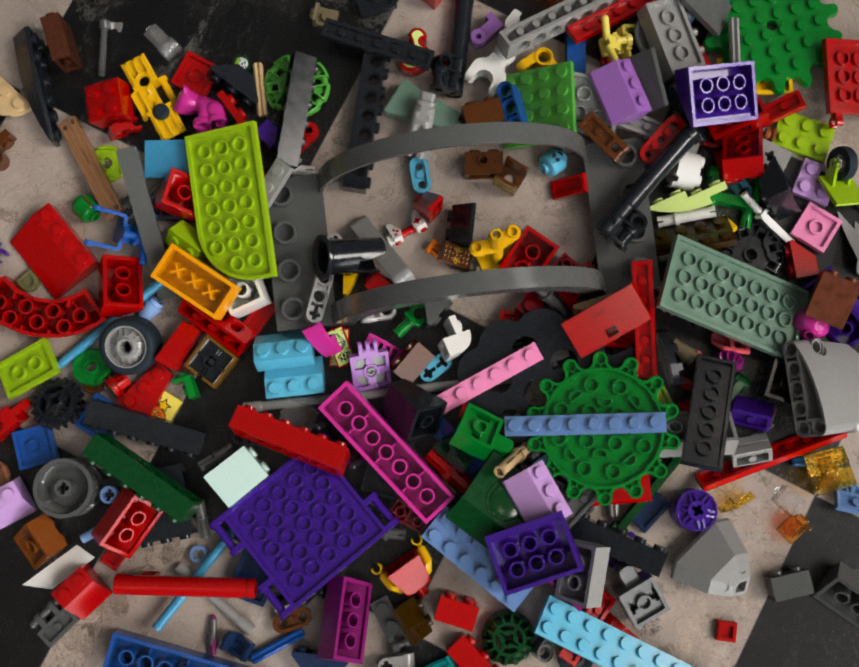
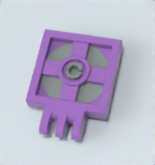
[348,339,392,391]

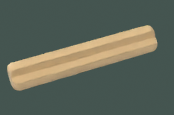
[252,62,268,118]

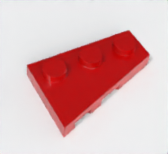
[117,362,174,415]

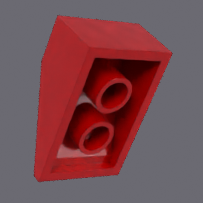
[722,127,764,181]
[498,225,559,294]

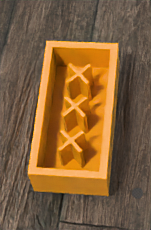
[150,243,242,321]

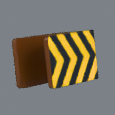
[493,156,529,196]

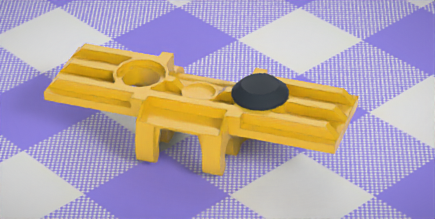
[120,53,187,140]

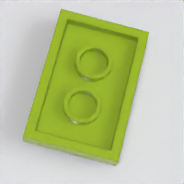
[772,113,835,163]
[0,338,61,399]

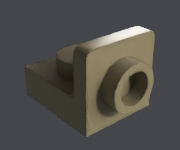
[310,2,339,28]

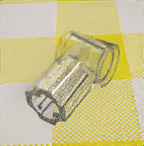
[144,24,182,62]

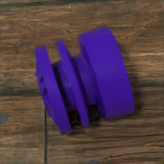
[669,488,718,531]

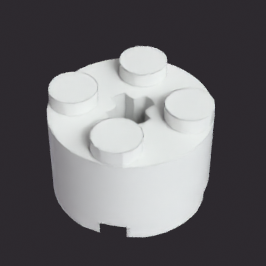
[666,152,705,192]

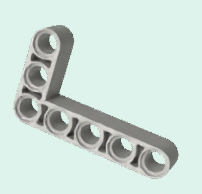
[349,215,416,307]

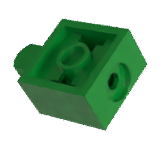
[449,403,514,461]

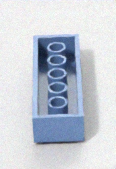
[421,505,533,612]

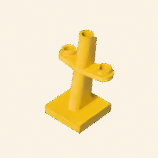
[469,224,521,270]

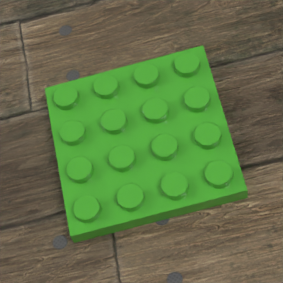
[504,61,577,150]

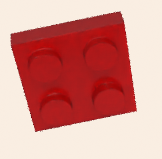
[170,50,216,96]

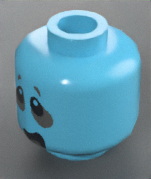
[539,148,567,177]

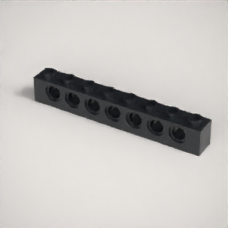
[342,51,391,194]

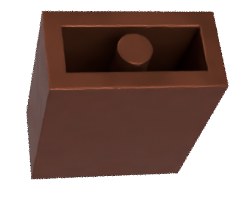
[40,12,83,73]
[803,269,859,330]

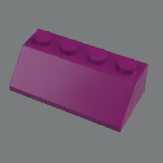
[317,576,373,664]

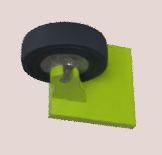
[817,146,859,207]

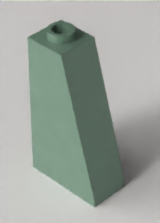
[384,79,463,128]

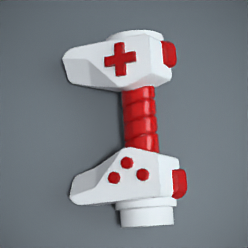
[386,210,428,247]

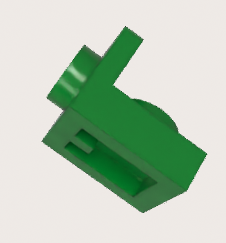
[172,372,201,400]

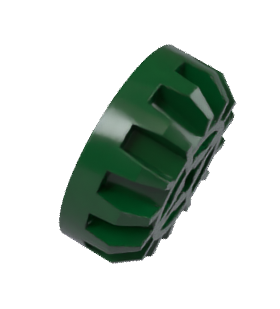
[481,609,535,666]

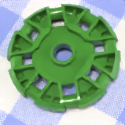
[264,54,331,117]

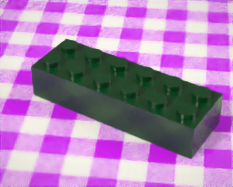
[82,433,203,523]

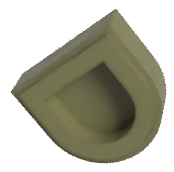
[15,269,40,292]

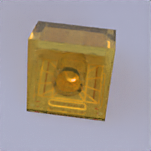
[804,446,857,497]

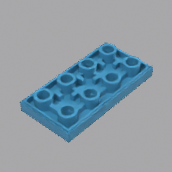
[144,140,189,179]

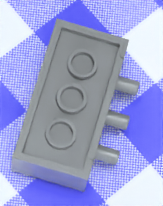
[636,0,706,83]

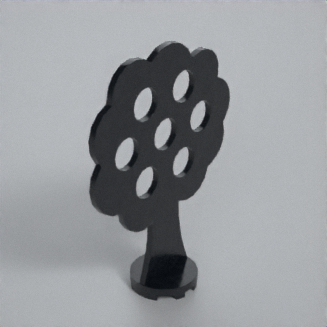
[457,308,685,466]

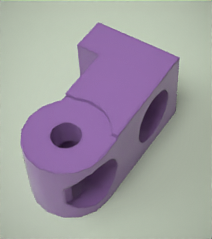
[470,12,504,49]

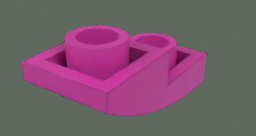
[302,321,342,357]

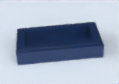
[632,492,671,533]

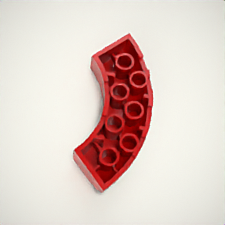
[0,275,109,338]

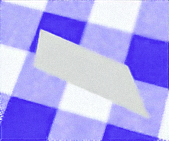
[23,545,95,589]

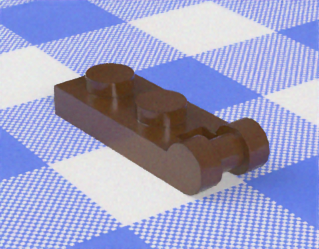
[578,111,631,164]

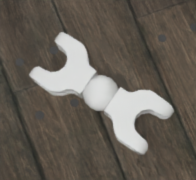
[464,9,534,98]

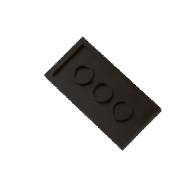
[654,215,737,262]

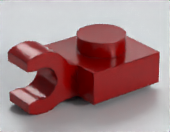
[108,116,142,141]

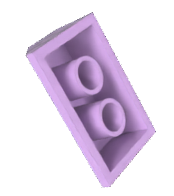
[502,460,573,523]
[0,476,38,529]

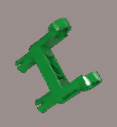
[702,164,762,230]

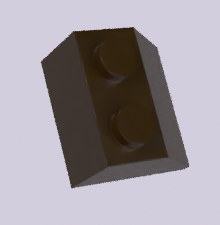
[392,594,434,647]

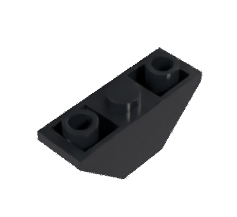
[206,64,258,111]

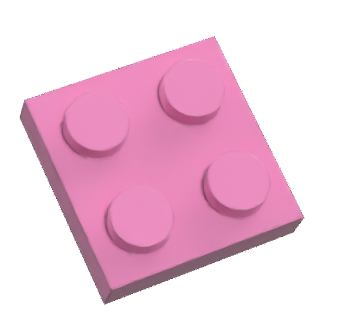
[789,201,843,254]

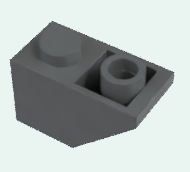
[422,299,453,329]

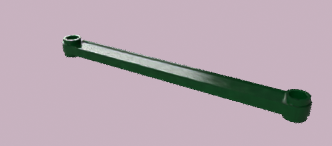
[609,372,751,531]

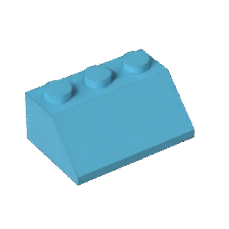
[253,331,315,372]
[264,356,327,400]

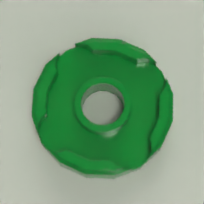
[72,349,112,387]

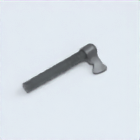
[97,19,123,78]

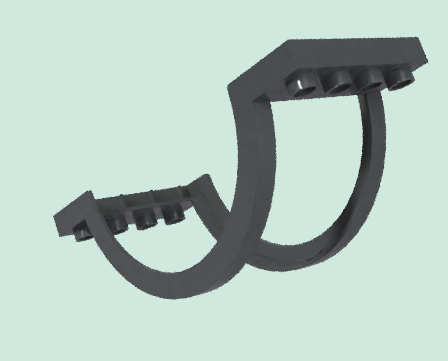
[269,122,661,333]

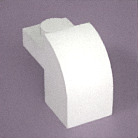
[437,315,471,362]

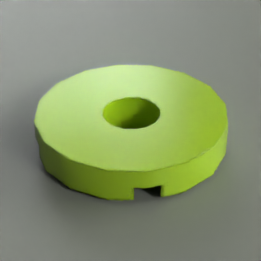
[95,145,123,183]

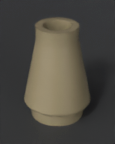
[673,338,698,366]

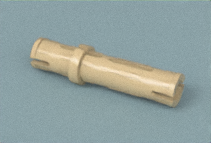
[494,441,532,478]

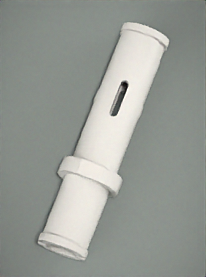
[657,205,717,228]

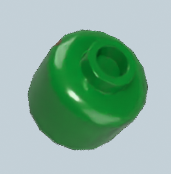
[72,195,101,223]

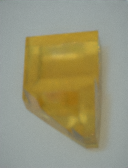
[717,491,755,513]

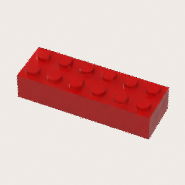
[228,404,351,477]

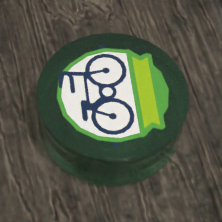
[232,55,252,72]

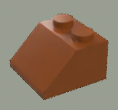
[13,513,67,570]

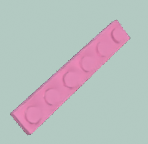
[436,342,544,414]

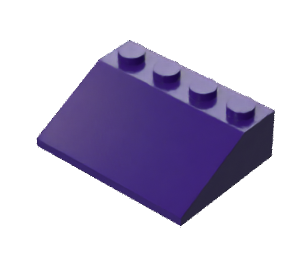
[675,60,759,128]
[484,510,584,596]

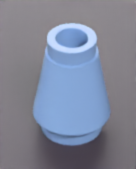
[138,296,164,321]

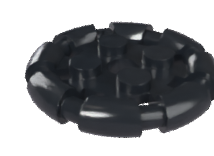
[716,222,784,277]

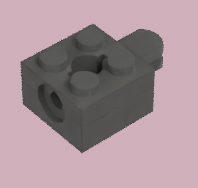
[611,562,670,630]

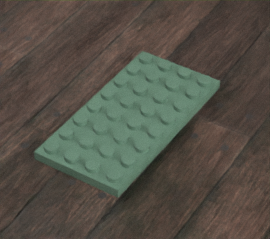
[656,234,810,361]

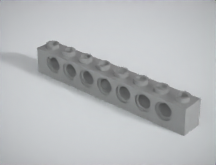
[496,0,619,60]

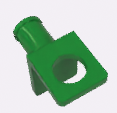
[393,304,425,338]

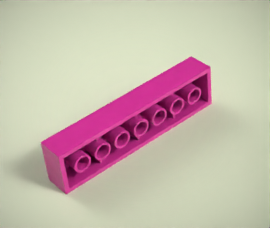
[318,381,456,524]

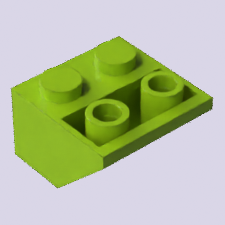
[164,220,206,261]

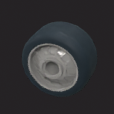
[99,316,163,375]

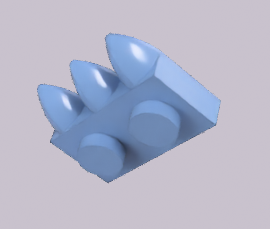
[834,481,859,515]

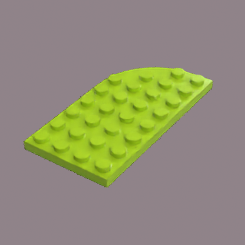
[184,121,278,280]

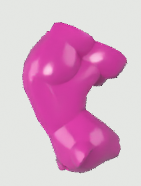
[173,84,229,134]

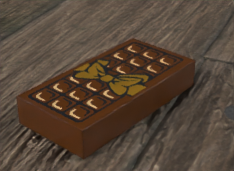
[437,241,473,271]

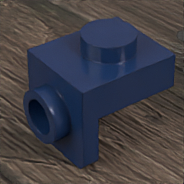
[219,631,255,662]

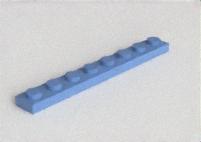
[504,412,667,437]

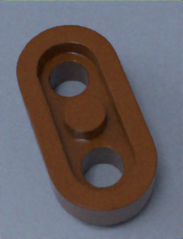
[273,606,312,633]

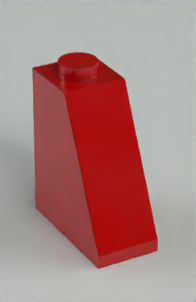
[155,321,203,372]

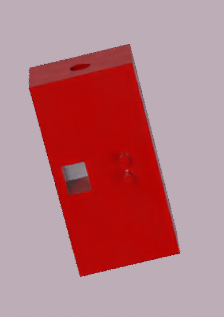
[561,282,652,358]

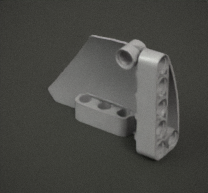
[783,338,859,438]

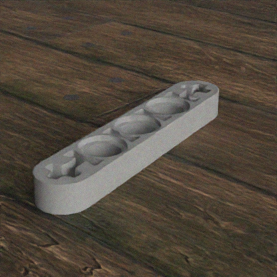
[304,233,342,324]

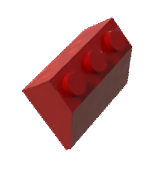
[98,254,144,317]
[91,487,164,559]

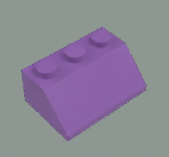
[588,58,652,126]

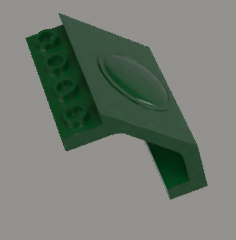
[445,451,524,550]

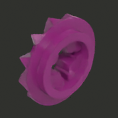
[713,351,744,373]

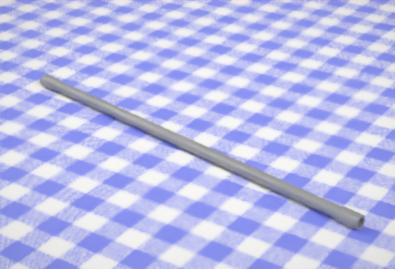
[243,368,565,412]

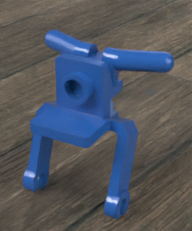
[84,204,158,265]

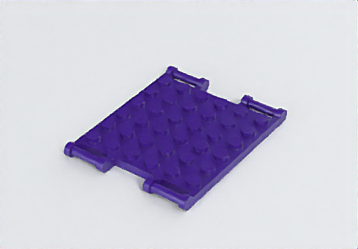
[209,432,400,620]

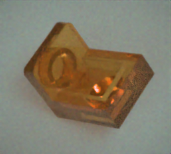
[776,513,812,544]

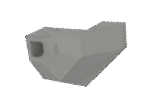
[670,518,751,597]

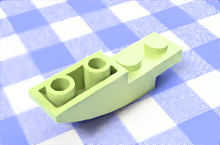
[650,180,728,213]

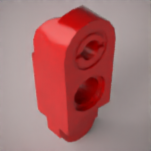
[0,398,32,443]

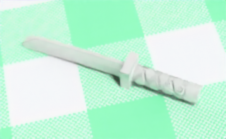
[741,191,795,242]

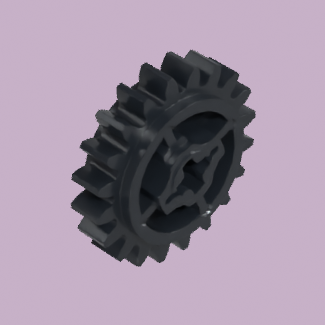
[30,377,86,430]

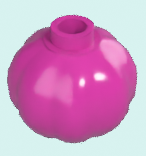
[793,308,830,340]

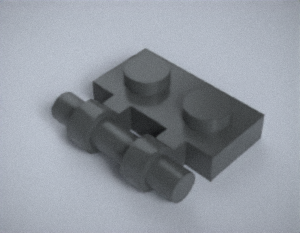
[29,598,80,648]

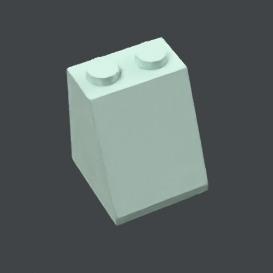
[204,446,271,508]

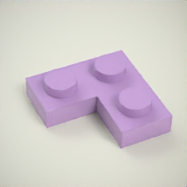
[792,158,830,208]

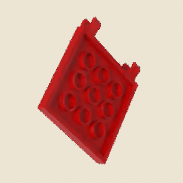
[821,38,859,129]

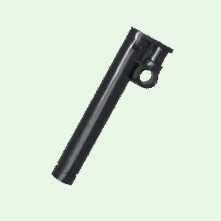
[429,0,474,98]
[596,126,699,252]

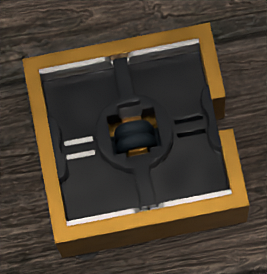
[184,335,240,389]

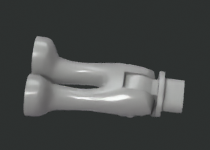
[407,90,436,160]

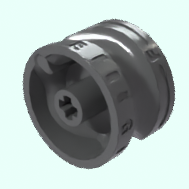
[33,458,104,519]

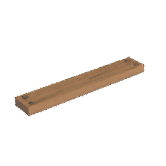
[59,116,125,221]

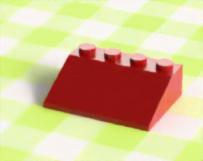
[10,203,100,299]

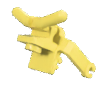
[598,15,636,62]

